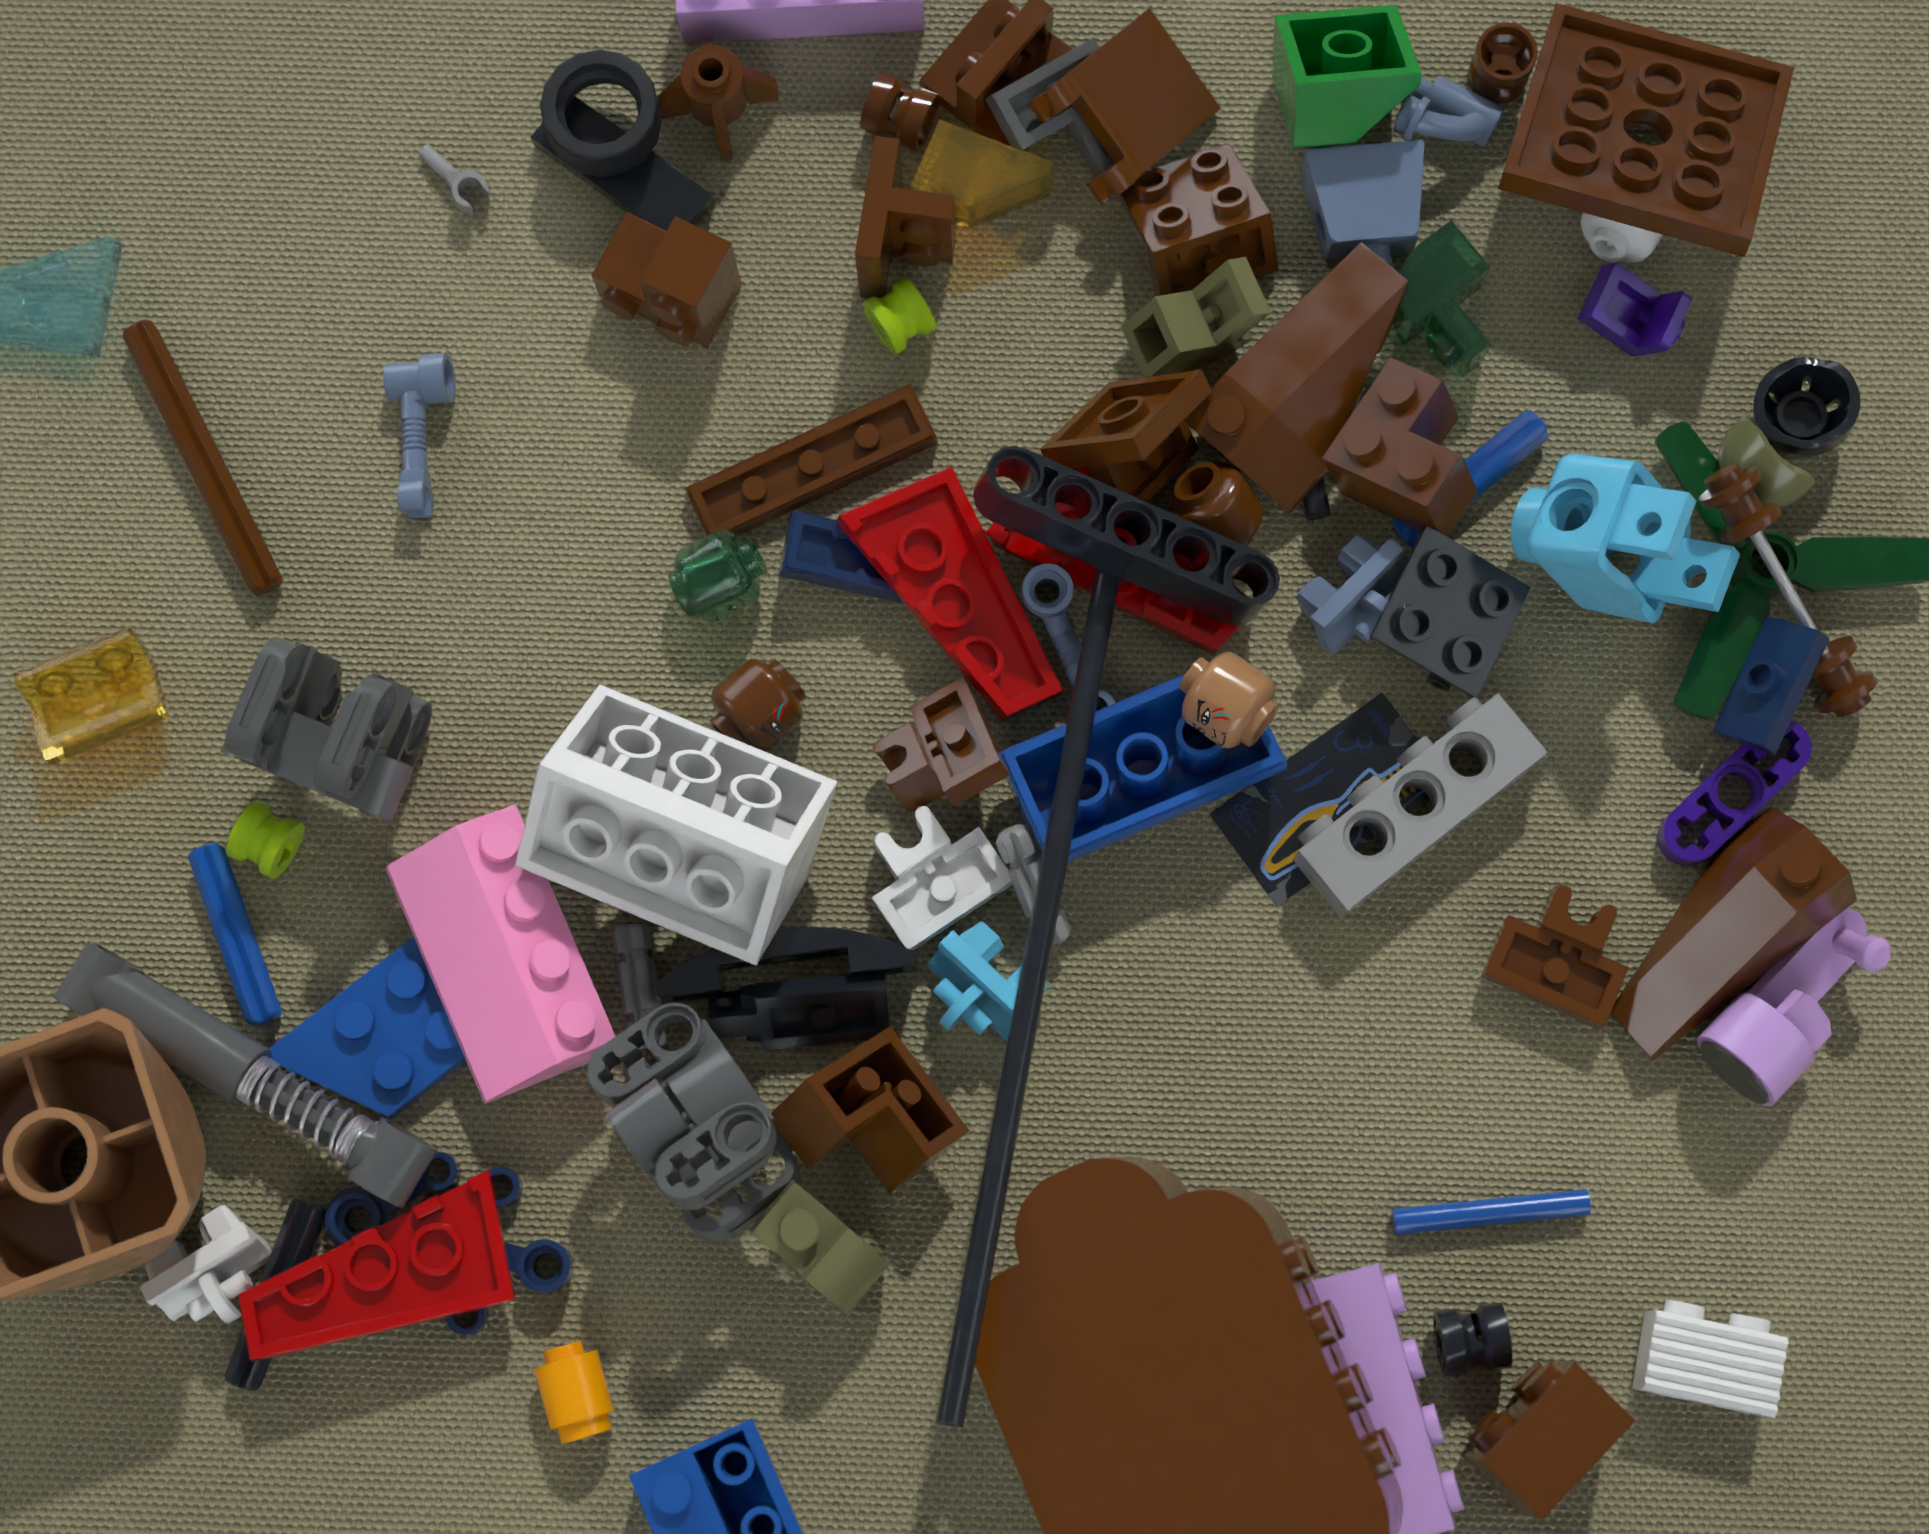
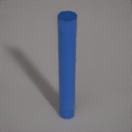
[1391,1189,1591,1235]

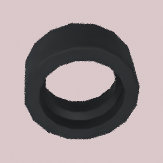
[540,50,662,177]

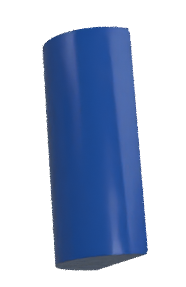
[1001,674,1288,862]

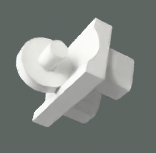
[139,1205,272,1324]

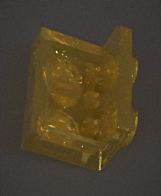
[13,627,170,766]

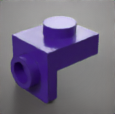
[1577,262,1692,357]

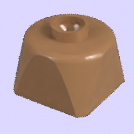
[0,1008,206,1301]

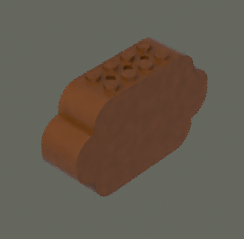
[975,1157,1403,1534]

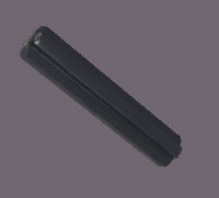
[224,1199,326,1391]

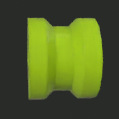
[862,276,937,356]
[226,799,305,880]

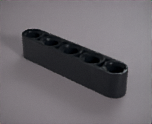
[973,446,1280,626]

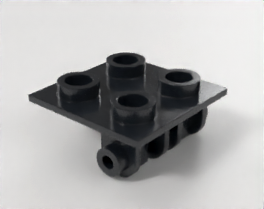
[1370,525,1531,698]

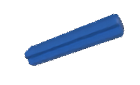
[1392,410,1549,548]
[188,843,282,1026]

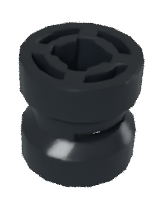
[1433,1303,1513,1377]

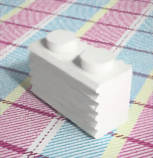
[1632,1300,1788,1418]

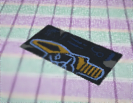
[1209,692,1429,907]

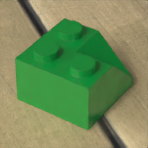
[1272,4,1422,148]

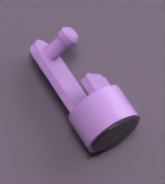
[1697,908,1891,1107]

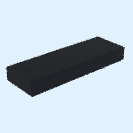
[530,96,715,231]

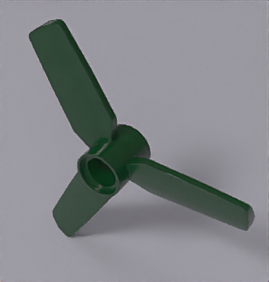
[1655,421,1929,720]

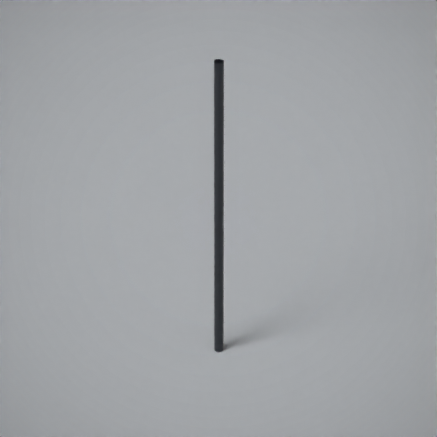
[936,536,1127,1428]

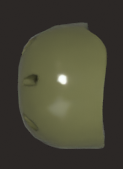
[1718,416,1816,508]

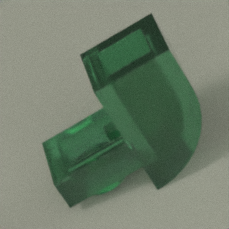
[1393,220,1491,378]

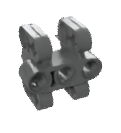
[220,637,432,821]
[587,1003,800,1242]

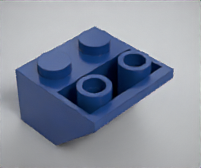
[629,1418,804,1534]

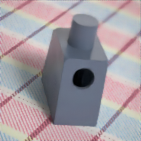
[1300,140,1424,267]

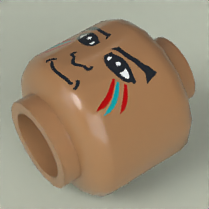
[1179,652,1280,749]

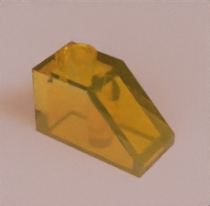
[911,119,1055,229]

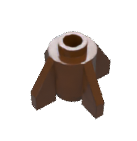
[657,37,779,161]

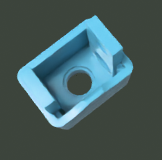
[1511,454,1740,623]

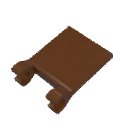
[1028,8,1221,205]

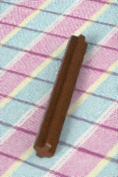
[123,320,283,596]

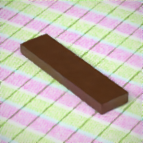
[685,384,938,548]

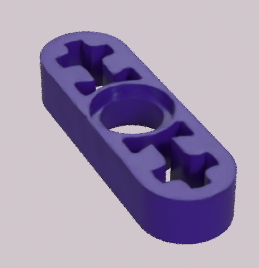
[1657,720,1812,866]

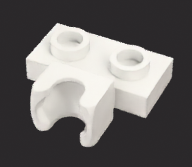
[872,805,1013,951]

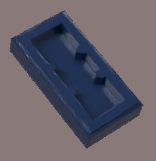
[778,510,902,603]
[1713,616,1829,754]

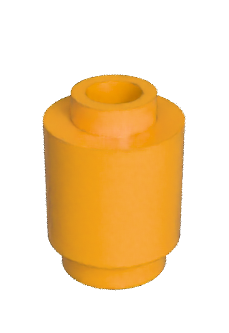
[534,1340,614,1444]

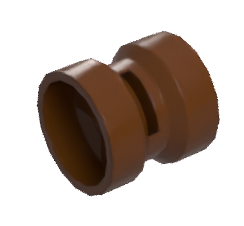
[1467,22,1538,104]
[859,71,940,152]

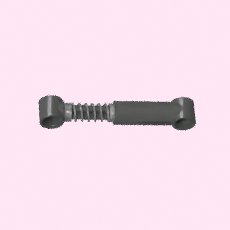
[54,940,438,1208]

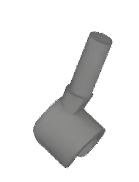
[419,145,490,214]

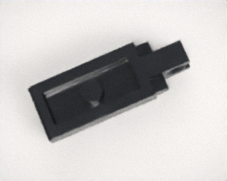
[708,972,890,1050]

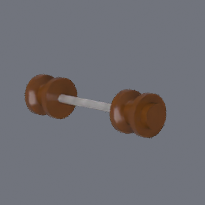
[1698,463,1877,717]

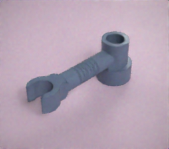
[383,352,456,519]
[1021,564,1115,707]

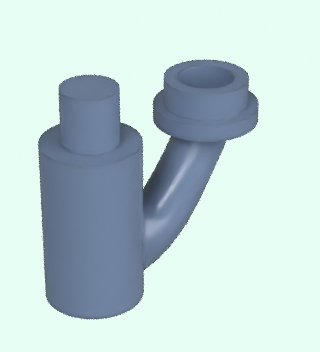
[1393,75,1505,147]

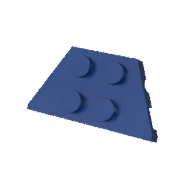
[269,936,466,1119]

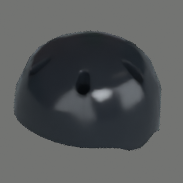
[1753,357,1861,457]

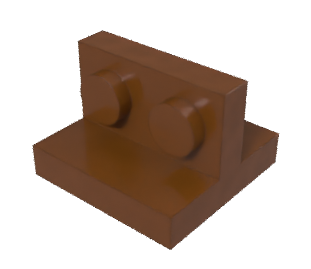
[919,0,1072,161]
[855,136,956,299]
[1040,370,1212,502]

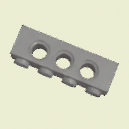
[1293,693,1548,919]

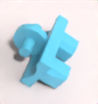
[926,922,1048,1042]

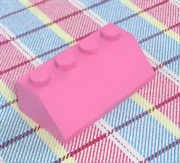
[386,804,616,1104]

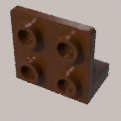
[1118,145,1279,296]

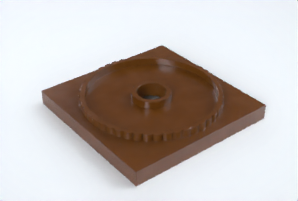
[1498,3,1794,257]

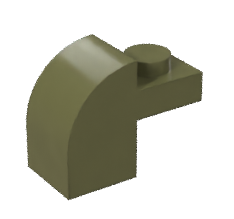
[1121,257,1271,378]
[749,1179,891,1315]

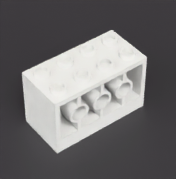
[515,684,838,965]

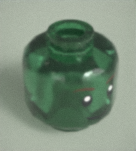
[668,529,767,623]

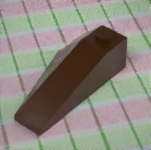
[1184,242,1410,514]
[1611,807,1857,1061]

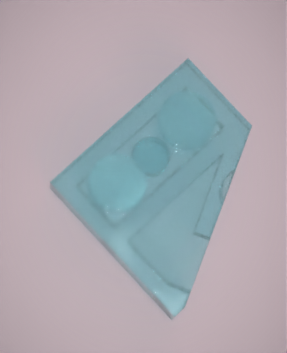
[0,237,123,358]

